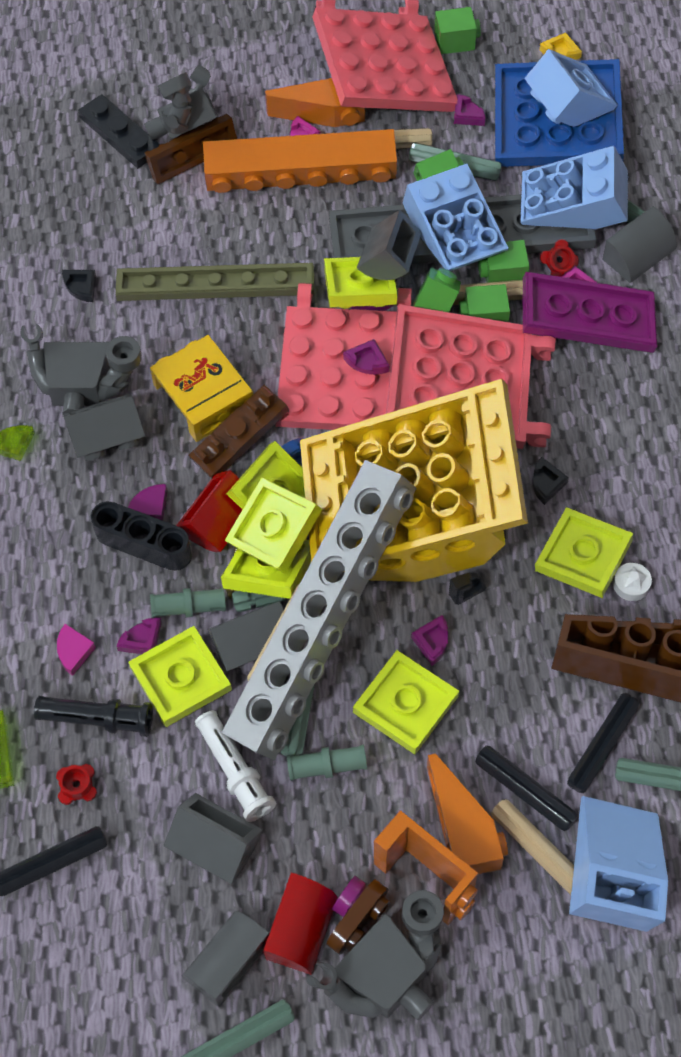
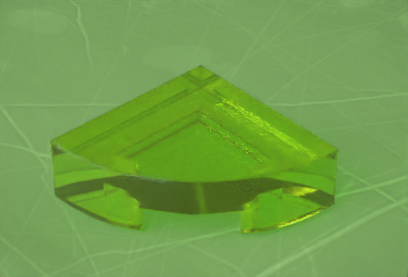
[0,425,35,461]

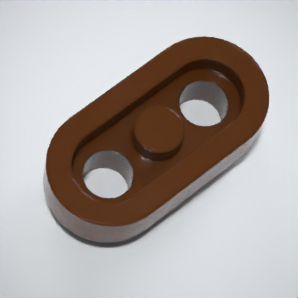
[326,879,390,955]

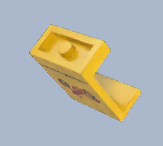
[150,335,253,442]

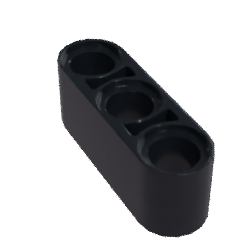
[90,501,192,571]

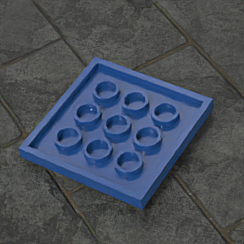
[495,59,624,167]

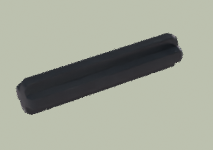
[567,693,639,794]
[475,745,578,831]
[0,826,107,896]

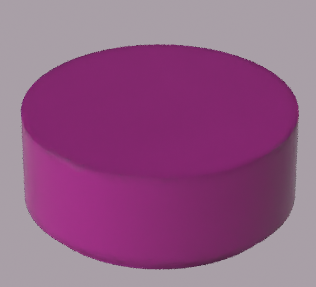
[332,876,367,917]

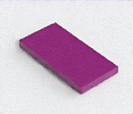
[523,271,657,353]

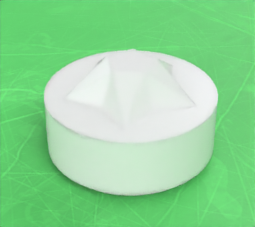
[613,563,652,601]

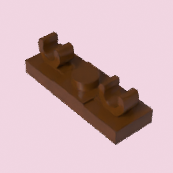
[145,114,237,184]
[188,385,290,479]

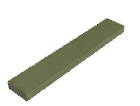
[115,262,314,301]

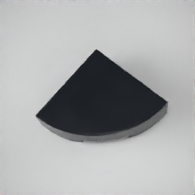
[62,270,96,302]
[532,457,569,505]
[449,572,486,605]

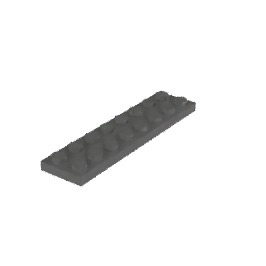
[329,194,596,264]

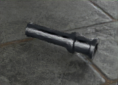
[34,695,153,737]

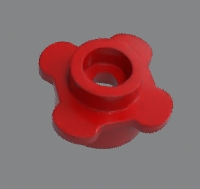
[540,239,579,277]
[56,764,97,805]

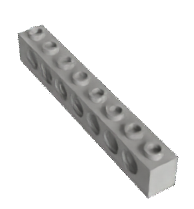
[221,460,417,761]

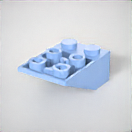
[521,146,628,229]
[403,164,508,271]
[569,796,668,932]

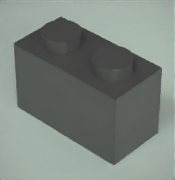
[63,394,145,461]

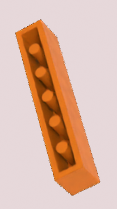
[203,129,397,193]

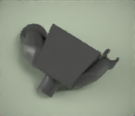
[144,65,218,141]
[20,324,142,415]
[306,890,444,1020]

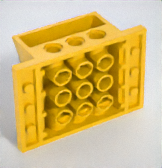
[300,379,528,582]

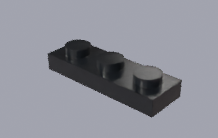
[78,94,160,169]

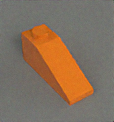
[265,78,365,127]
[427,753,508,874]

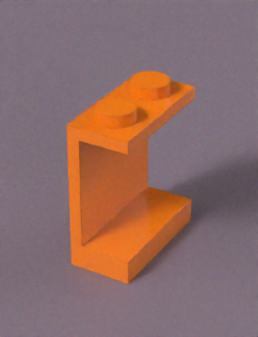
[374,810,478,925]

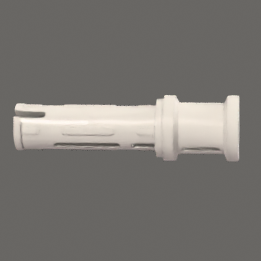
[195,710,277,822]

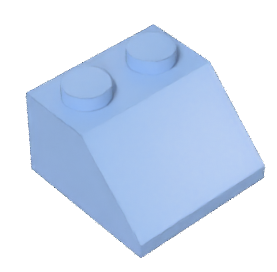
[524,49,617,127]

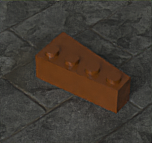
[551,614,681,703]

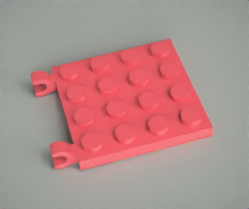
[312,0,458,112]
[276,283,412,430]
[386,304,556,449]

